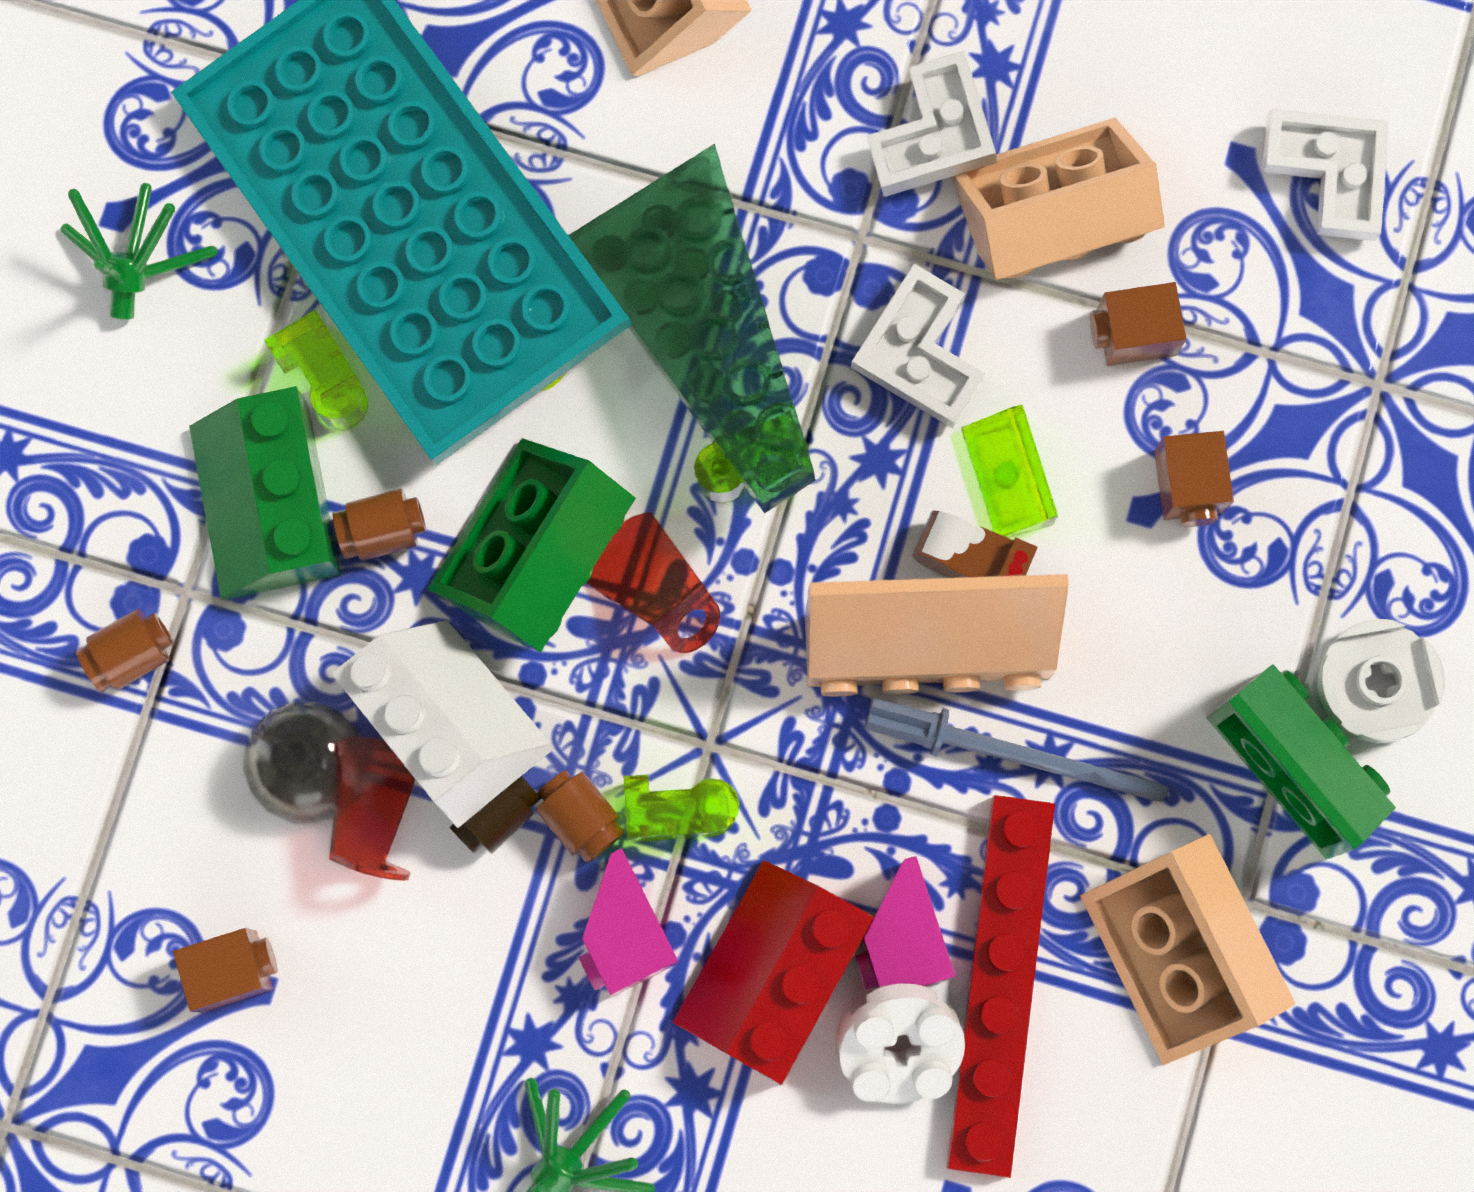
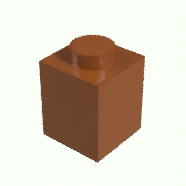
[1090,282,1187,366]
[1154,430,1234,527]
[173,927,278,1013]

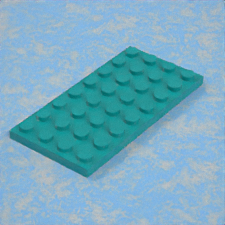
[171,0,632,466]

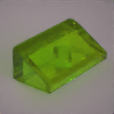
[961,404,1058,538]

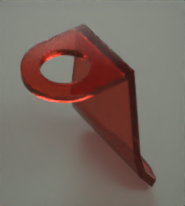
[587,512,720,653]
[329,737,415,881]

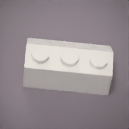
[331,621,555,828]

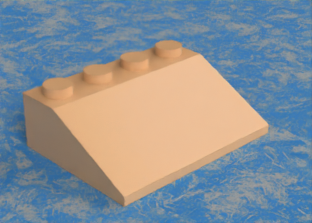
[805,574,1069,697]

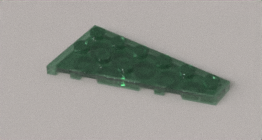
[568,143,816,514]

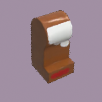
[912,510,1038,578]

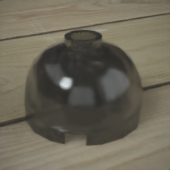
[243,702,368,824]

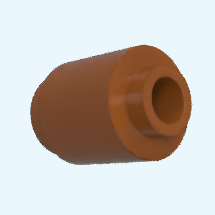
[332,488,427,561]
[76,608,174,692]
[535,770,625,864]

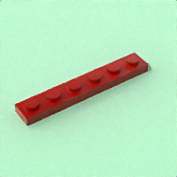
[946,795,1055,1178]

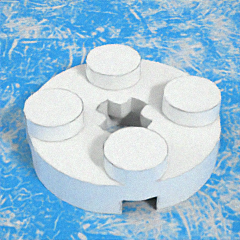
[1317,619,1445,743]
[836,983,965,1104]

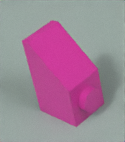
[578,848,679,997]
[854,856,955,992]

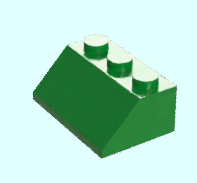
[189,386,341,600]
[428,438,636,653]
[1206,664,1396,860]

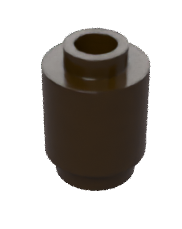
[449,776,541,854]

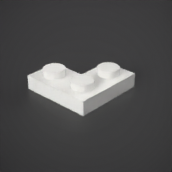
[867,50,998,197]
[1262,109,1389,241]
[851,264,986,429]

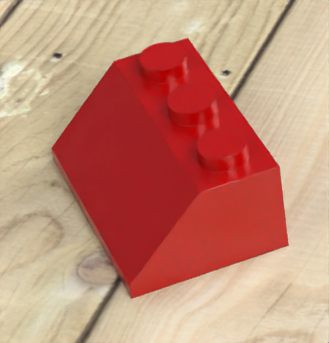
[672,860,874,1085]

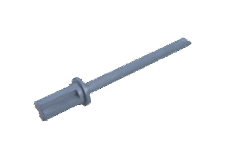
[864,697,1169,802]

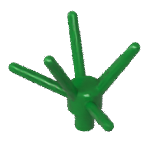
[61,182,218,320]
[525,1078,655,1192]

